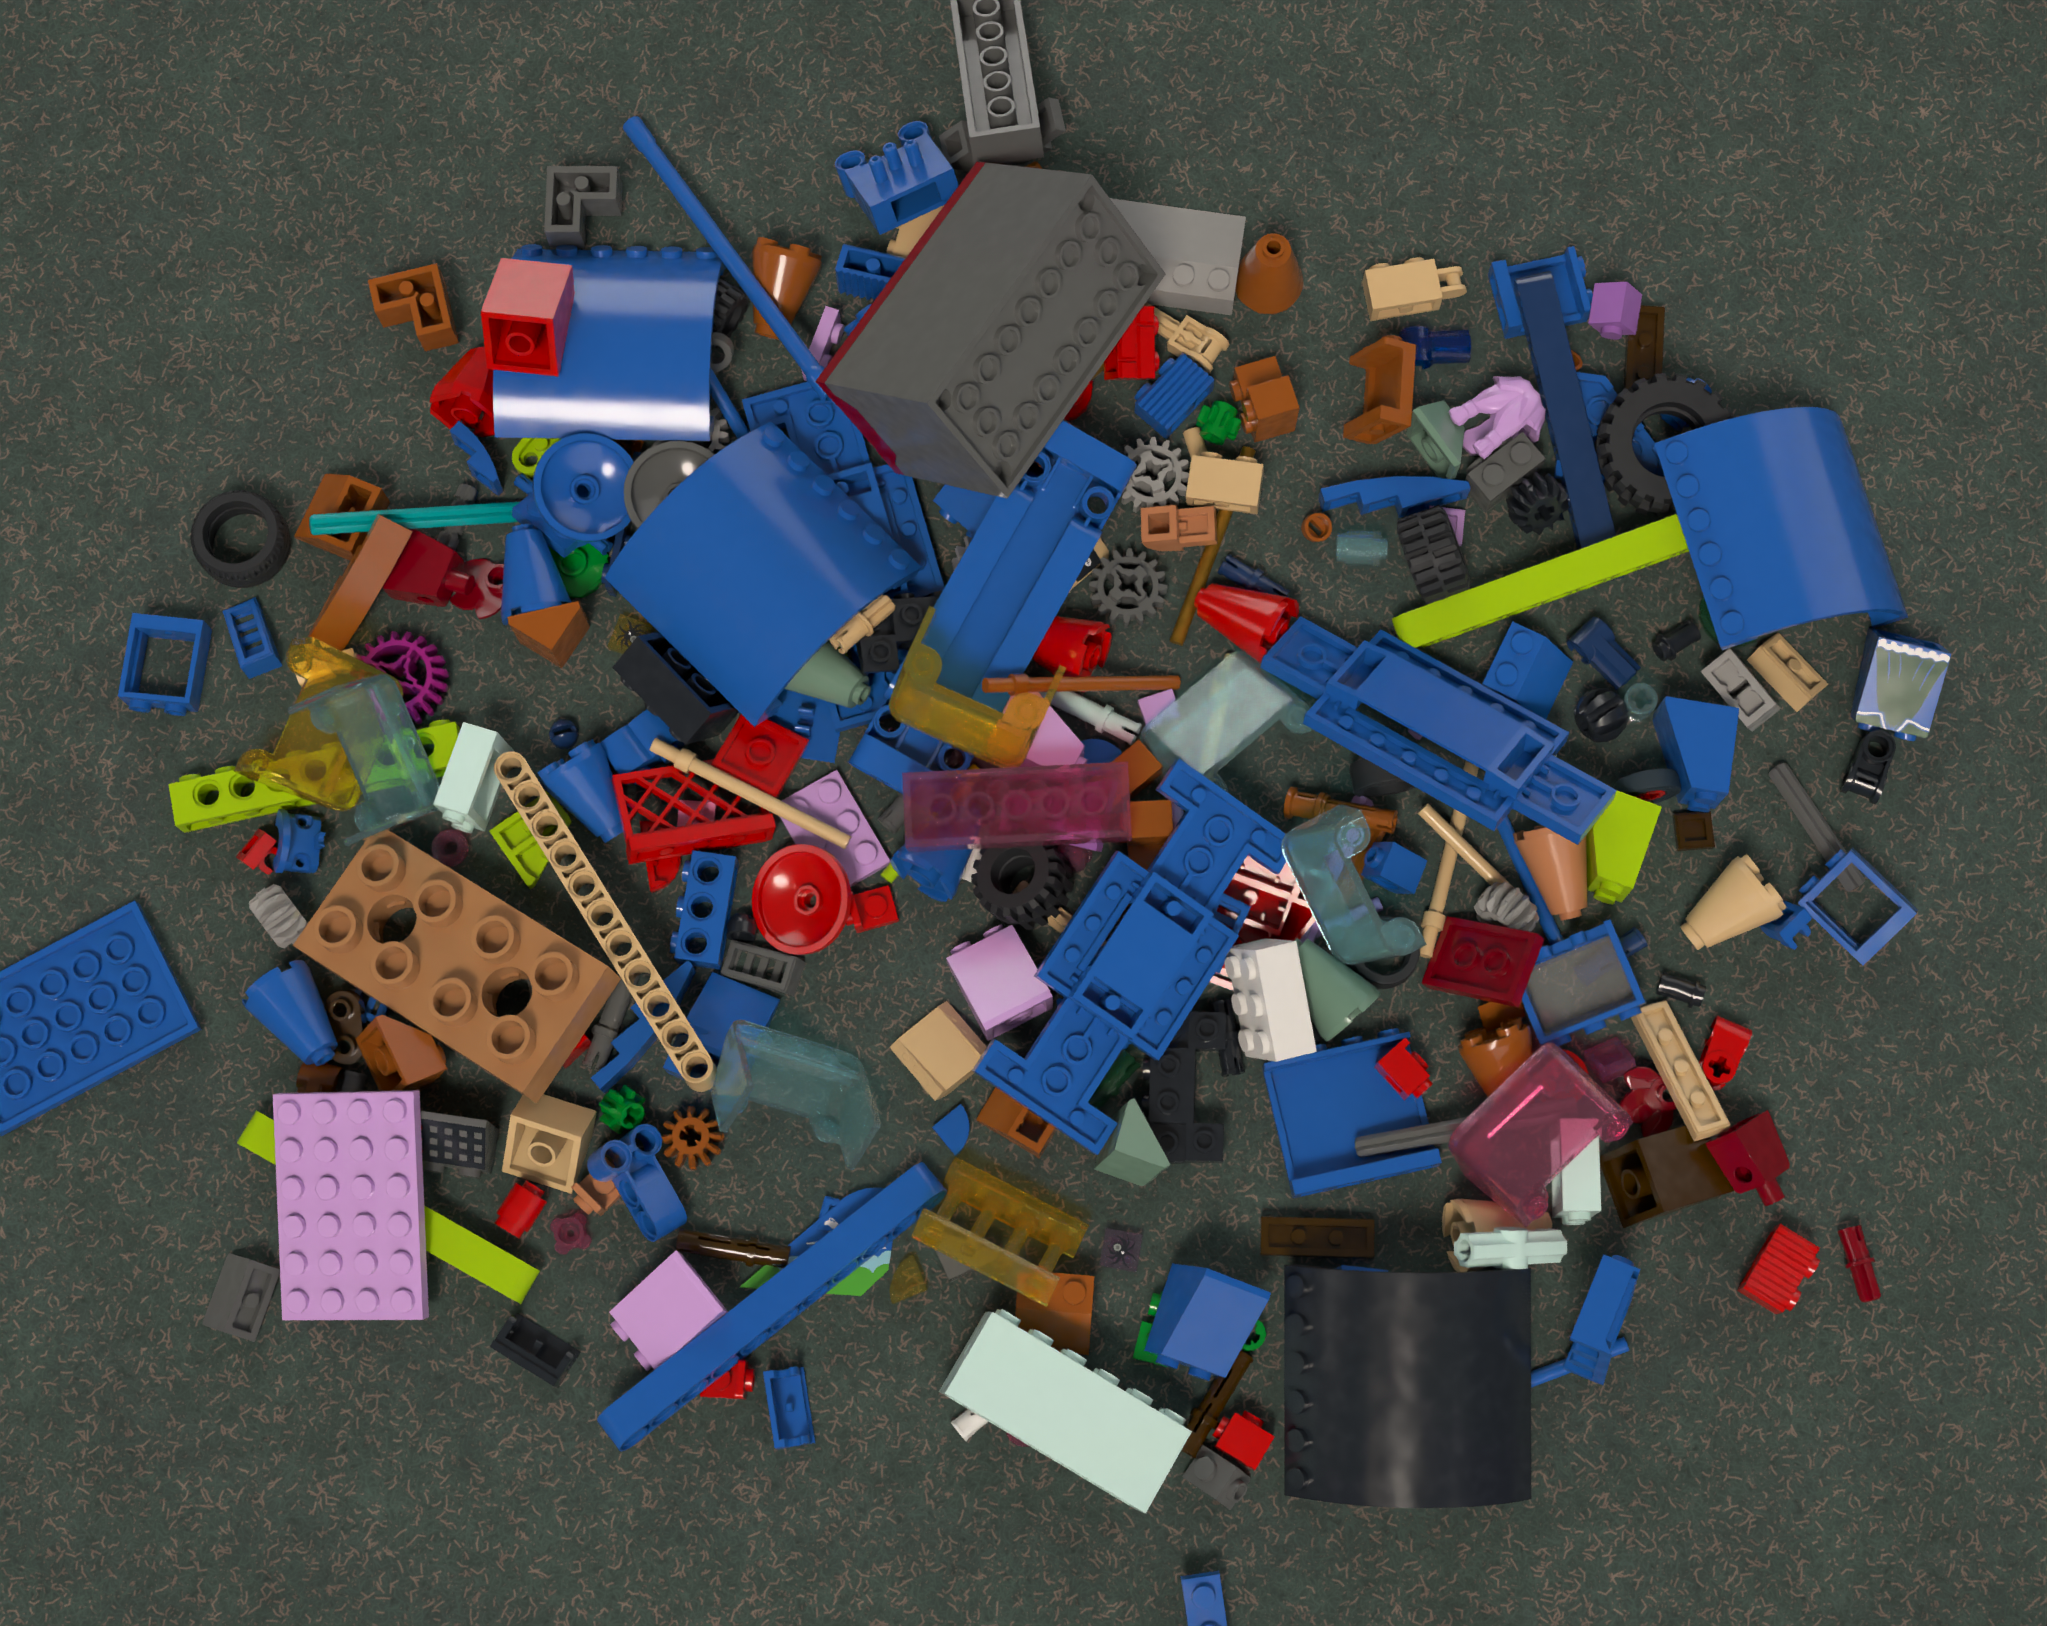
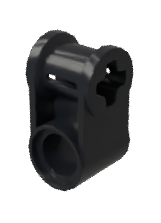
[1840,730,1896,805]

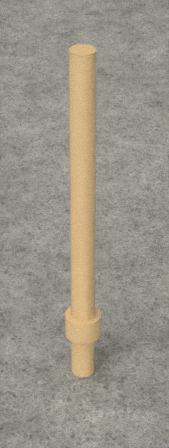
[650,738,851,849]
[1419,761,1479,959]

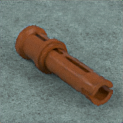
[1284,786,1398,834]

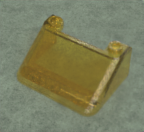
[234,637,403,811]

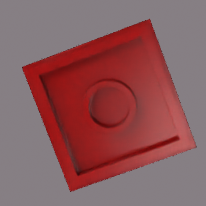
[711,714,809,798]

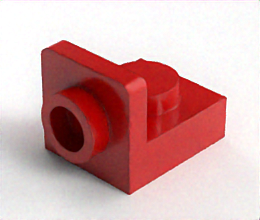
[846,885,899,933]
[700,1360,755,1400]

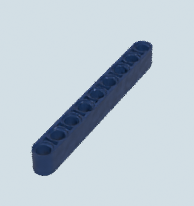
[1514,271,1624,582]

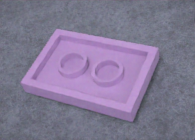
[779,770,891,887]

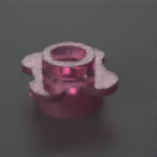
[550,1213,591,1255]

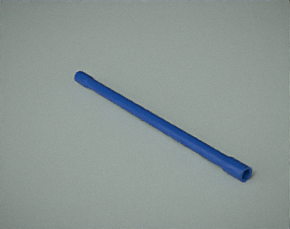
[623,116,833,404]

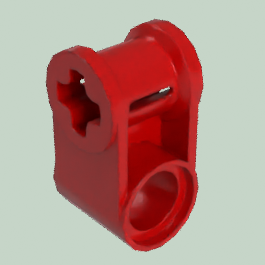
[1699,1015,1752,1091]

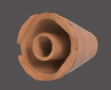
[1513,825,1588,921]

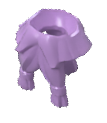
[1449,376,1546,459]

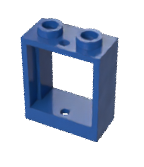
[118,613,212,716]
[1798,847,1918,965]

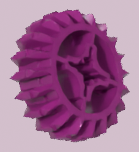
[350,631,449,728]

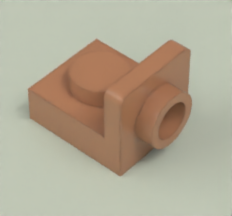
[571,1157,621,1216]

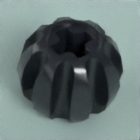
[1573,688,1629,742]

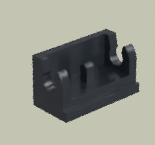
[490,1313,581,1388]

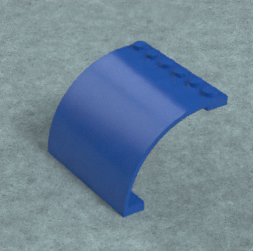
[493,244,726,441]
[1654,407,1908,650]
[605,421,921,727]

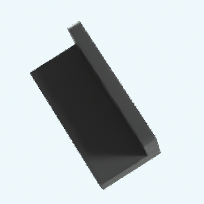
[202,1253,280,1342]

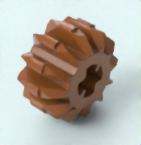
[661,1106,725,1170]

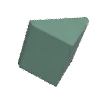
[1094,1098,1170,1186]

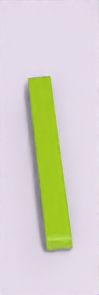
[1392,514,1689,648]
[237,1110,540,1304]

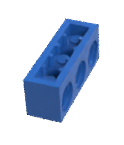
[670,850,739,970]

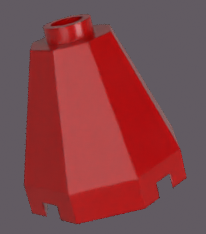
[430,346,494,437]

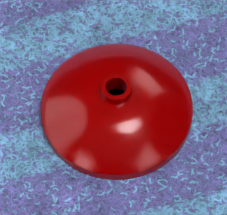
[752,844,851,955]

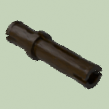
[676,1228,791,1268]
[1181,1351,1253,1458]

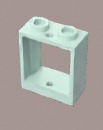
[433,722,514,833]
[1550,1119,1601,1225]

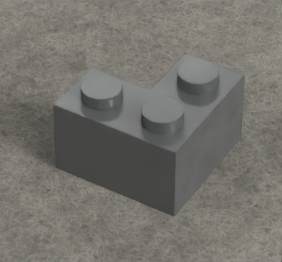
[544,166,623,249]

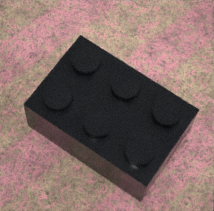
[612,632,739,745]

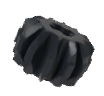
[1506,472,1570,535]

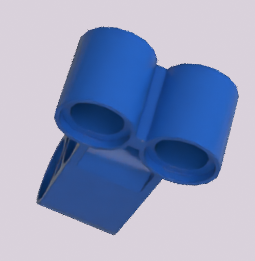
[587,1124,687,1242]

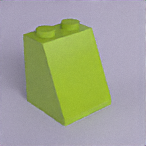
[1587,791,1662,904]

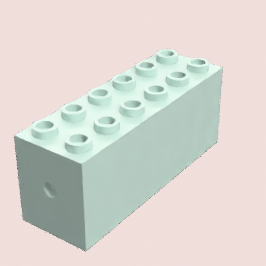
[939,1309,1192,1513]

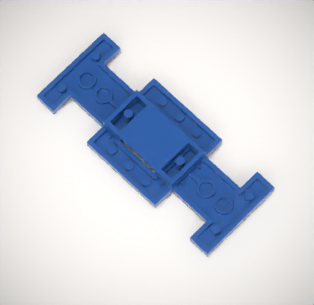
[742,381,945,733]
[972,758,1298,1155]

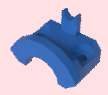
[273,809,326,873]

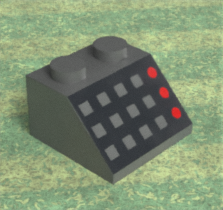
[420,1111,499,1179]

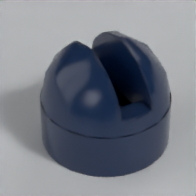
[549,719,579,749]

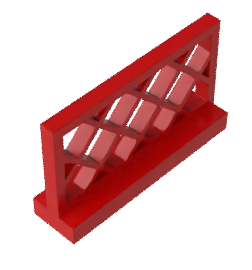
[612,759,776,864]

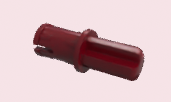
[1837,1225,1881,1303]

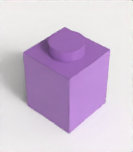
[1588,282,1642,340]

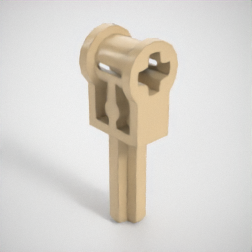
[1144,302,1230,374]

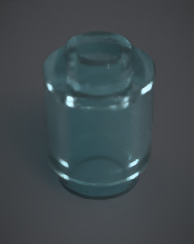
[1336,530,1388,566]

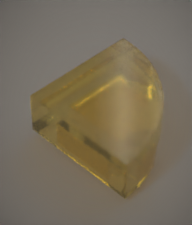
[890,1255,928,1304]

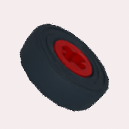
[1613,769,1681,804]

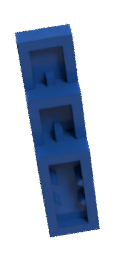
[1318,476,1471,518]
[591,960,696,1094]

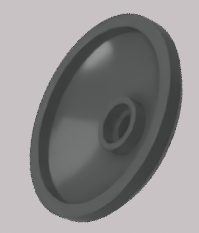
[624,441,714,529]

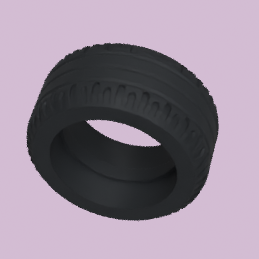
[190,490,291,588]

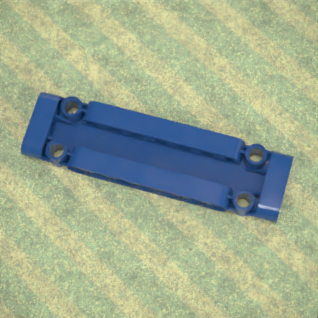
[848,420,1137,815]

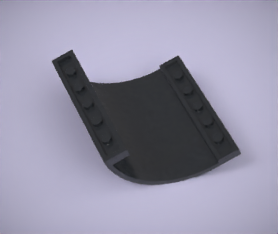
[1284,1264,1531,1508]

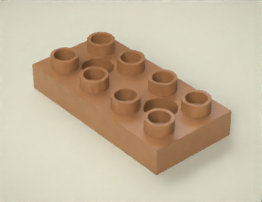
[293,824,621,1104]

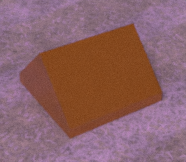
[507,601,590,668]

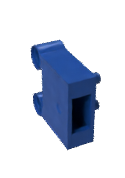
[835,121,959,235]

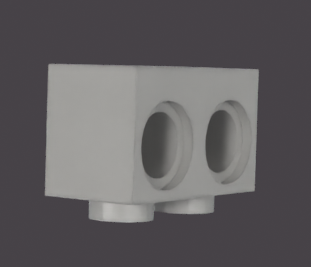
[1701,648,1781,732]

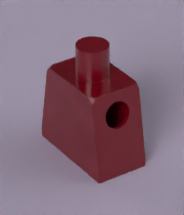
[382,529,475,607]
[1705,1110,1790,1206]

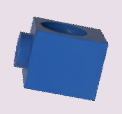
[1361,842,1427,894]

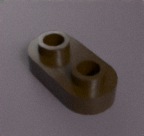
[324,990,367,1065]

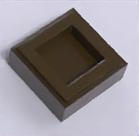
[1673,811,1715,851]

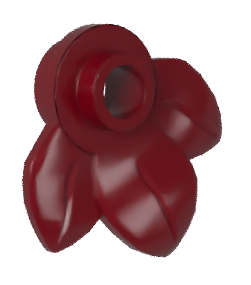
[450,559,504,619]
[1615,1066,1677,1137]

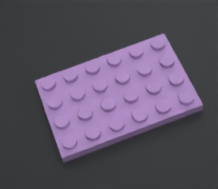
[273,1090,429,1320]

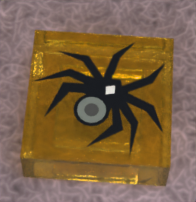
[607,614,655,654]

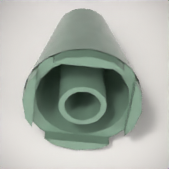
[784,640,871,708]
[1294,938,1381,1041]

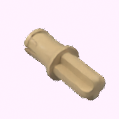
[829,595,895,654]

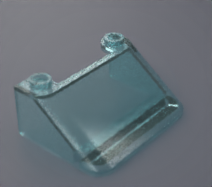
[1140,651,1313,793]

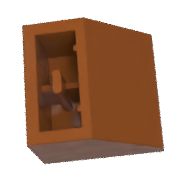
[294,474,390,560]
[976,1087,1057,1159]

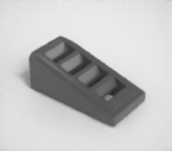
[720,940,805,997]

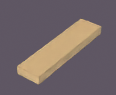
[1631,1000,1731,1142]

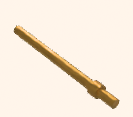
[1169,446,1256,646]

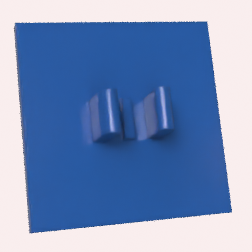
[769,689,840,763]

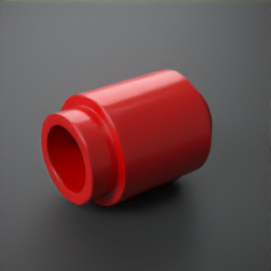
[494,1180,547,1239]

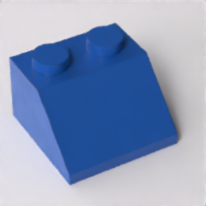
[1482,621,1573,719]

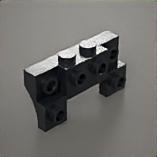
[856,591,942,676]
[1142,1012,1226,1164]

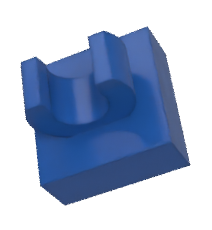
[1759,901,1812,950]

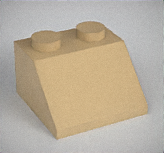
[502,1094,597,1194]

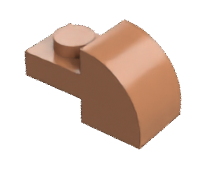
[1141,505,1218,551]

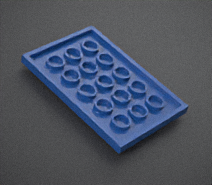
[0,901,202,1136]

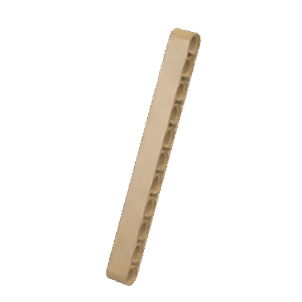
[494,751,718,1092]

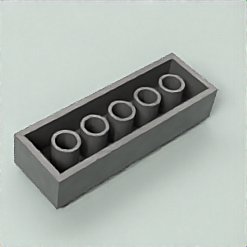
[950,0,1044,165]

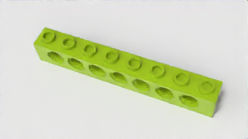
[168,720,460,833]

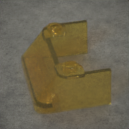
[889,606,1066,770]

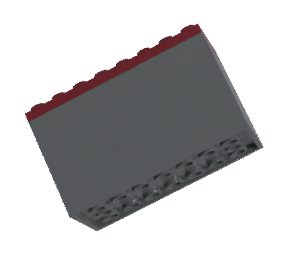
[816,162,1166,499]

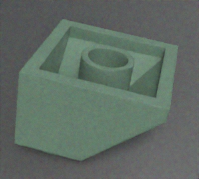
[1406,400,1465,480]

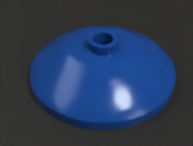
[532,433,634,542]

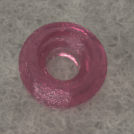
[432,829,469,866]

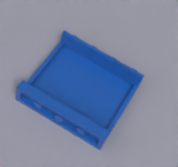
[1262,1028,1442,1198]

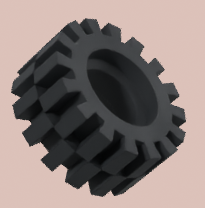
[712,279,750,349]

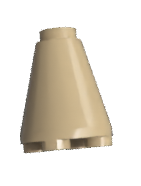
[1680,854,1787,950]

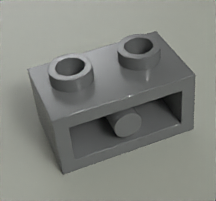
[1465,432,1546,513]

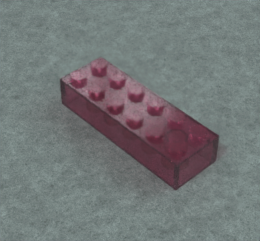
[902,762,1132,852]

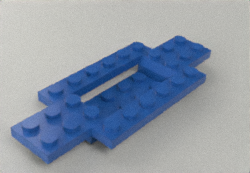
[1260,616,1617,845]

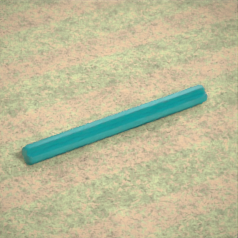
[309,502,519,535]

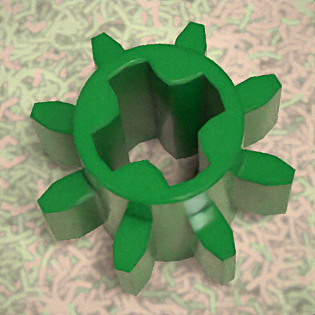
[1196,401,1241,445]
[599,1085,646,1134]

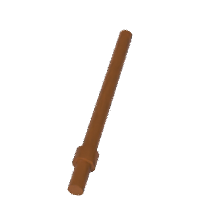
[982,674,1181,696]

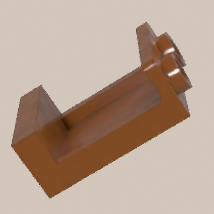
[1343,335,1416,444]

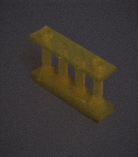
[911,1157,1089,1307]

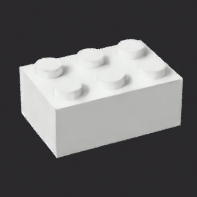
[1225,938,1317,1062]

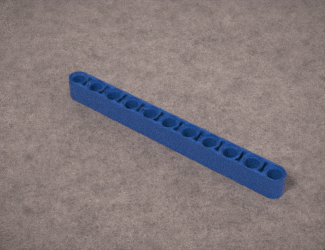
[597,1162,947,1452]

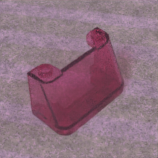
[1448,1043,1633,1227]

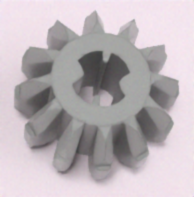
[1474,882,1540,932]
[249,884,308,948]

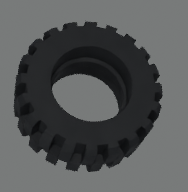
[1594,373,1734,517]

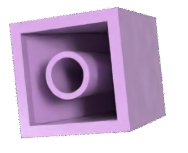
[988,692,1088,787]
[946,925,1053,1041]
[609,1250,728,1371]

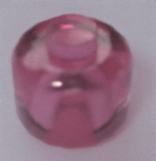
[1054,841,1092,873]

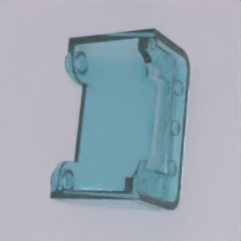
[1281,804,1427,965]

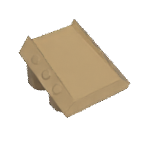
[890,1001,987,1101]

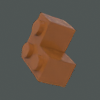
[368,263,459,351]
[1229,356,1299,443]
[1119,800,1173,870]

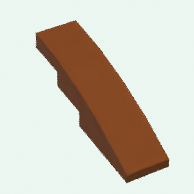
[307,514,412,654]

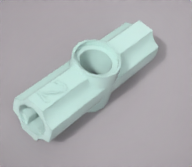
[1454,1227,1567,1269]

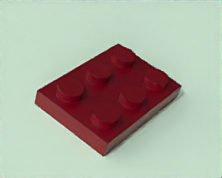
[1421,916,1544,1008]

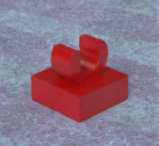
[236,828,278,874]

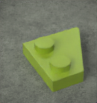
[489,791,572,890]

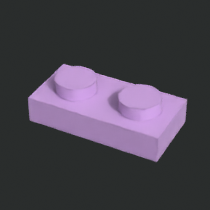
[802,306,844,381]

